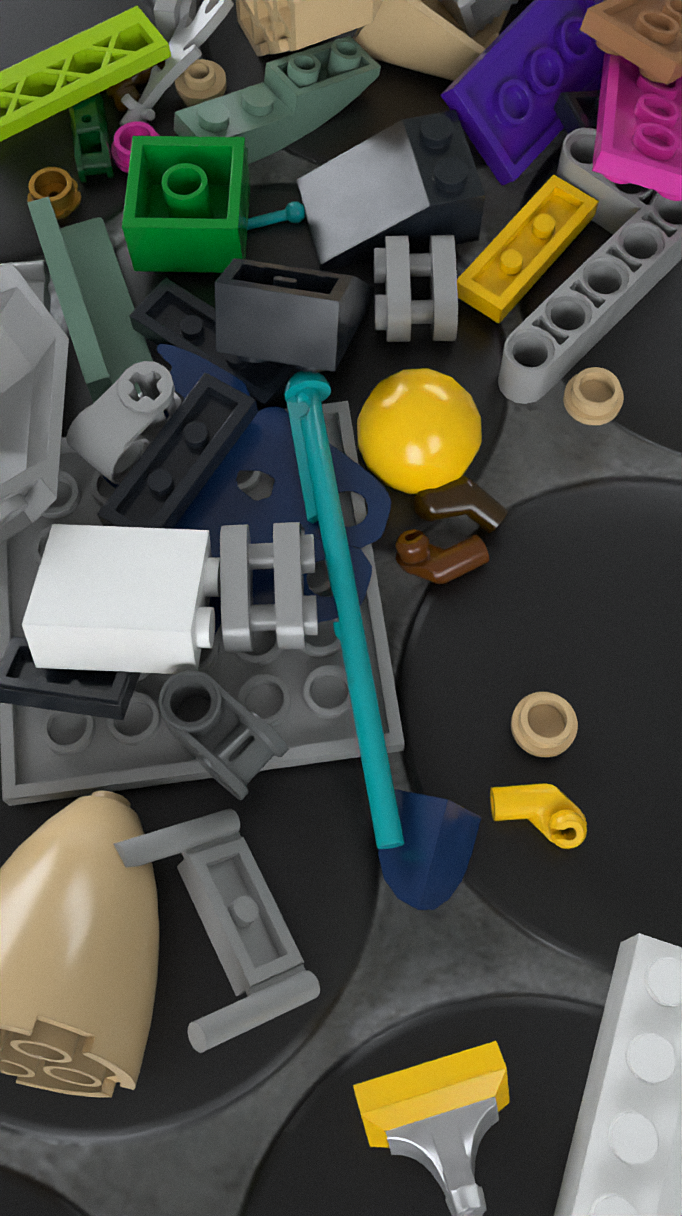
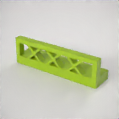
[0,6,171,142]

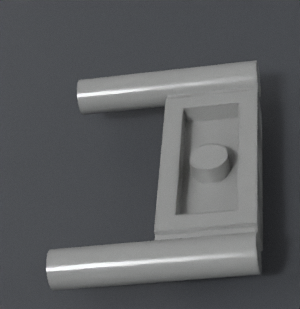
[113,809,320,1053]

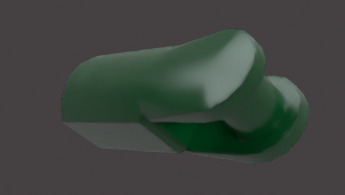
[69,93,115,183]

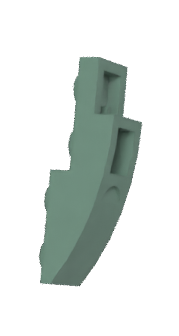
[174,36,381,164]

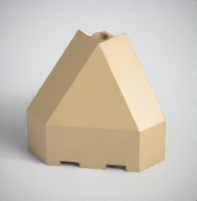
[236,0,383,57]

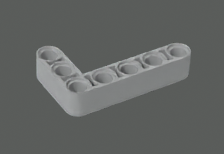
[498,128,682,404]

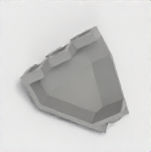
[0,262,69,544]

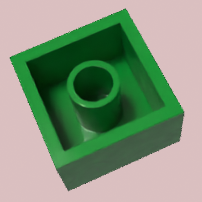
[122,136,250,273]

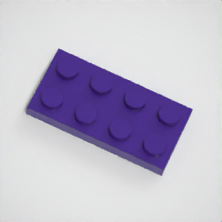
[441,0,605,186]

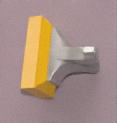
[353,1041,510,1216]

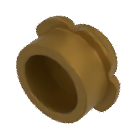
[27,167,81,219]

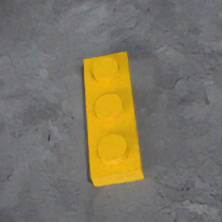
[457,174,599,324]

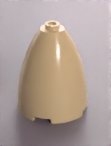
[0,791,160,1097]

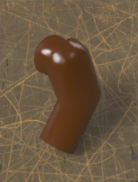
[395,529,490,584]

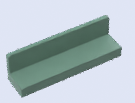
[27,196,153,403]

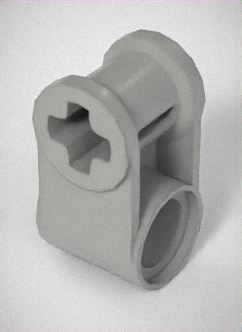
[66,361,182,484]

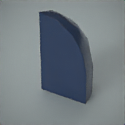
[378,789,481,910]

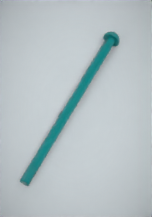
[284,371,405,849]

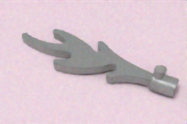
[119,0,234,126]

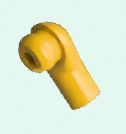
[490,783,587,849]

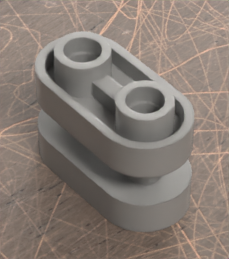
[374,235,458,342]
[220,522,318,652]

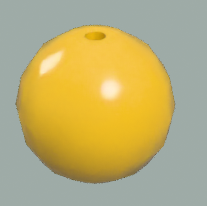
[357,368,482,494]

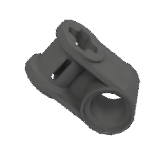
[158,670,289,800]

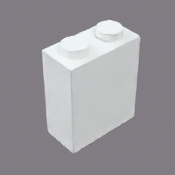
[22,524,221,674]

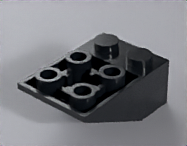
[215,258,375,373]

